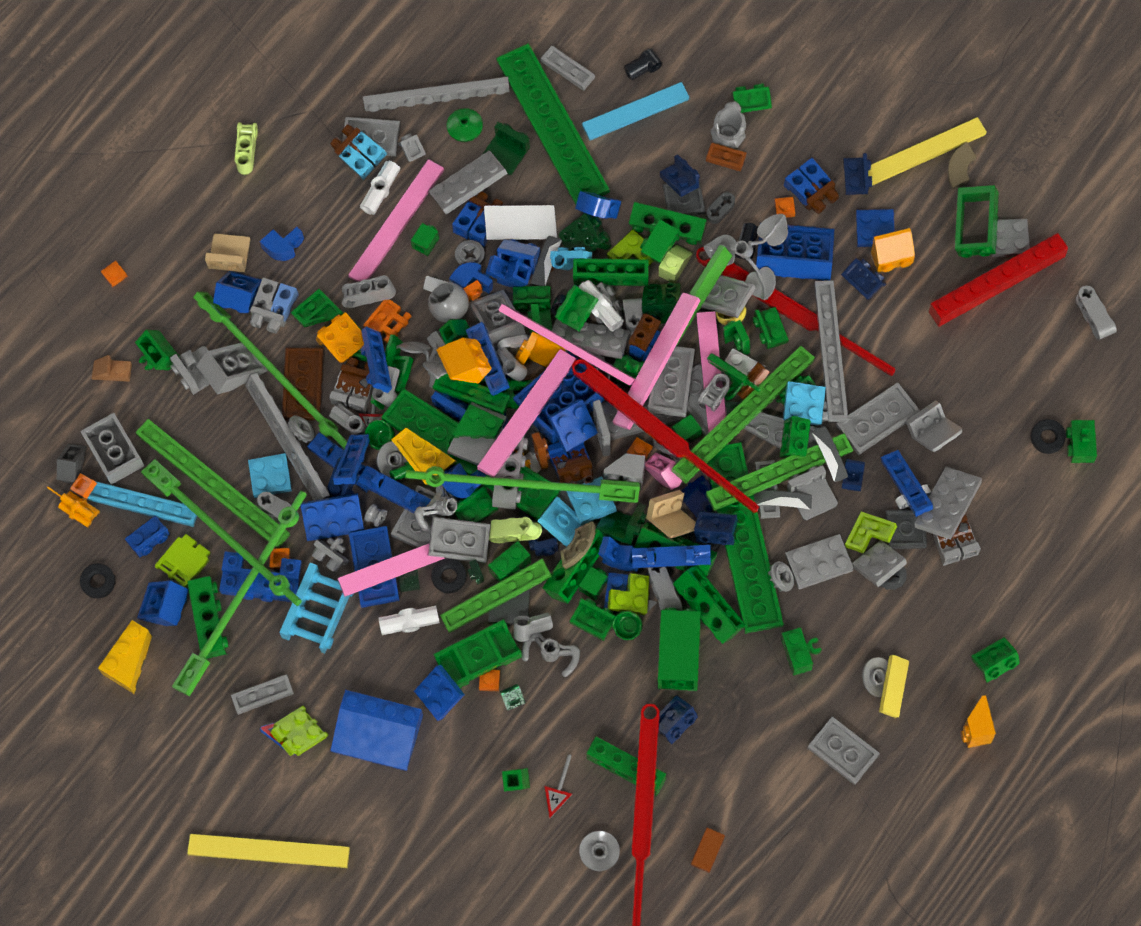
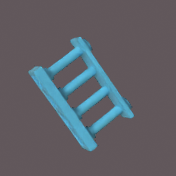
[279,563,354,654]

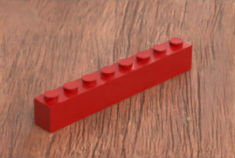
[929,233,1068,327]

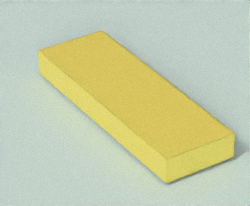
[879,655,909,718]

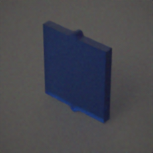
[681,475,713,518]

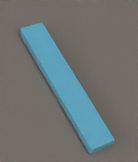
[582,82,689,141]
[87,481,197,527]

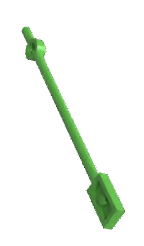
[193,292,347,449]
[141,459,302,606]
[406,466,640,503]
[172,491,307,696]

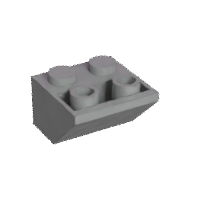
[604,454,645,490]

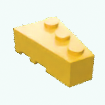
[98,620,152,694]

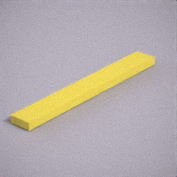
[868,117,986,186]
[187,834,350,868]

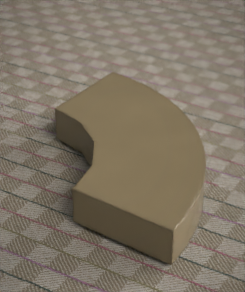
[948,142,976,190]
[561,521,596,569]

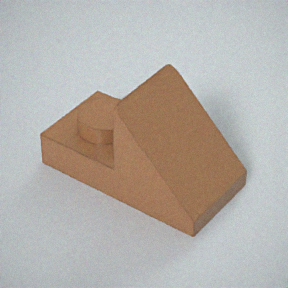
[92,355,132,382]

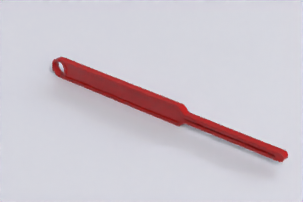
[696,247,895,376]
[572,359,759,513]
[632,704,660,926]

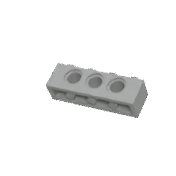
[492,428,528,509]

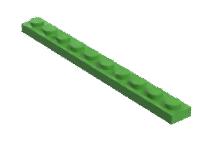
[672,346,815,483]
[135,419,290,548]

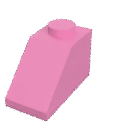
[645,452,682,490]

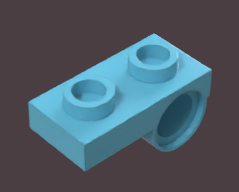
[550,247,592,270]

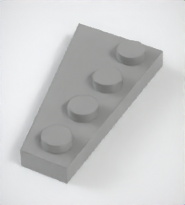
[744,412,819,449]

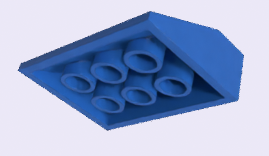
[756,223,834,281]
[513,351,605,444]
[330,690,423,771]

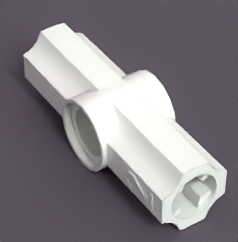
[360,161,400,215]
[579,280,624,331]
[379,606,439,635]

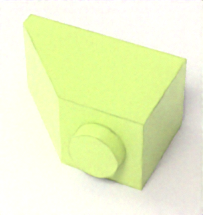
[659,245,693,283]

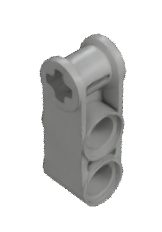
[342,275,396,308]
[1076,286,1117,340]
[648,559,682,611]

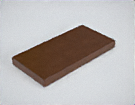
[282,348,324,421]

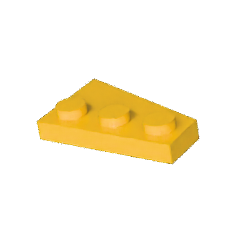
[391,428,457,485]

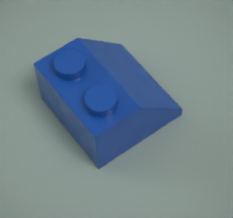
[497,239,540,274]
[213,271,262,313]
[137,581,189,626]

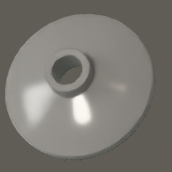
[376,441,408,478]
[862,657,888,697]
[579,831,620,871]

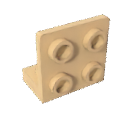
[205,234,251,272]
[646,490,696,538]

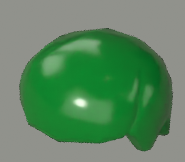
[365,420,395,450]
[612,610,643,640]

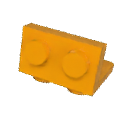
[316,312,364,363]
[515,331,566,368]

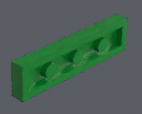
[433,373,511,415]

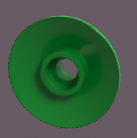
[447,108,483,142]

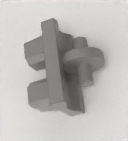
[312,537,350,572]

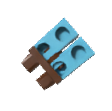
[330,124,387,180]

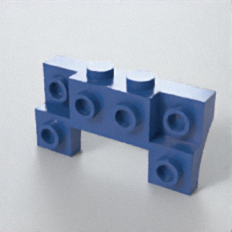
[219,551,302,602]

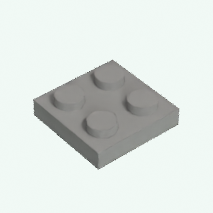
[992,219,1030,257]
[852,540,907,587]

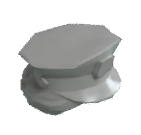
[710,101,746,149]

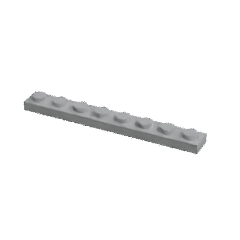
[363,77,509,112]
[814,280,848,422]
[245,373,330,500]

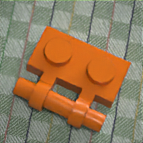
[363,299,412,344]

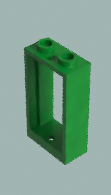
[955,185,999,258]

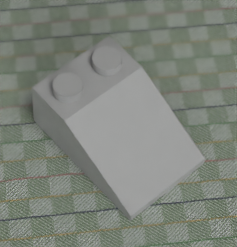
[469,290,525,350]
[197,343,268,395]

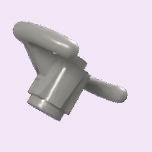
[414,485,458,534]
[521,633,580,677]

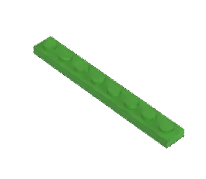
[706,433,853,511]

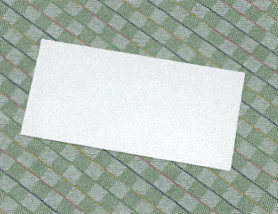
[484,205,557,240]

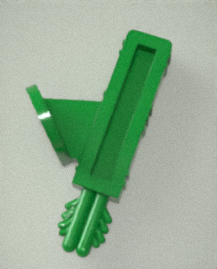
[707,353,761,400]

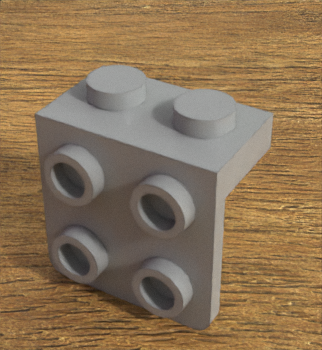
[170,346,210,395]
[906,400,963,452]
[787,465,838,520]

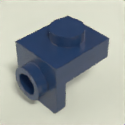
[842,459,865,492]
[528,538,558,557]

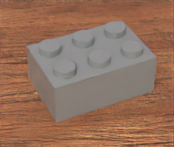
[80,413,144,485]

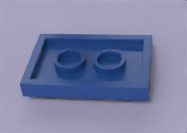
[301,493,364,541]

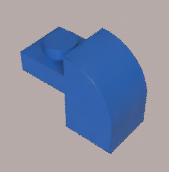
[575,191,621,219]
[260,227,304,261]
[486,255,532,287]
[449,262,493,294]
[442,463,486,498]
[598,537,638,572]

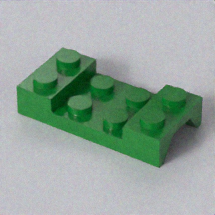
[434,619,522,688]

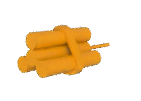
[47,487,100,528]

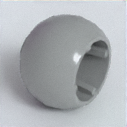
[428,282,469,323]

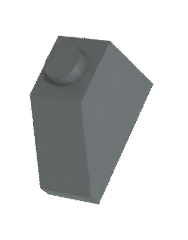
[57,444,87,483]

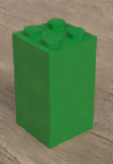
[658,608,701,691]

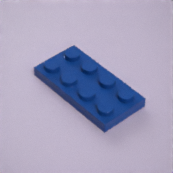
[349,526,400,608]

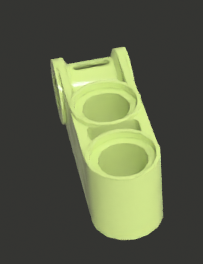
[235,122,258,175]
[489,517,542,543]

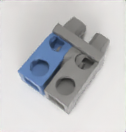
[250,278,299,334]

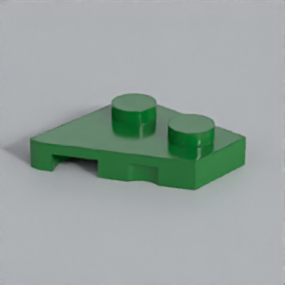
[291,289,343,327]
[453,404,504,439]

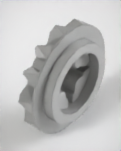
[455,240,485,265]
[288,416,314,443]
[768,561,794,592]

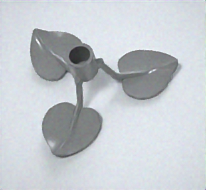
[704,214,788,300]
[397,341,447,388]

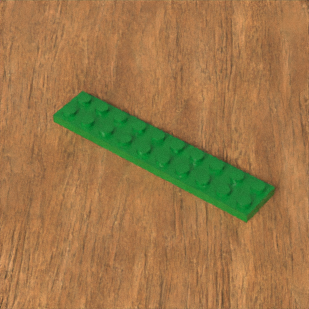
[496,43,610,206]
[381,388,561,520]
[707,442,784,634]

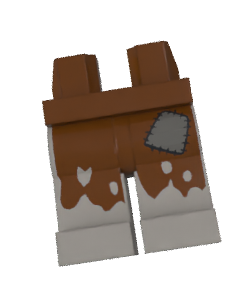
[329,357,374,413]
[932,514,981,566]

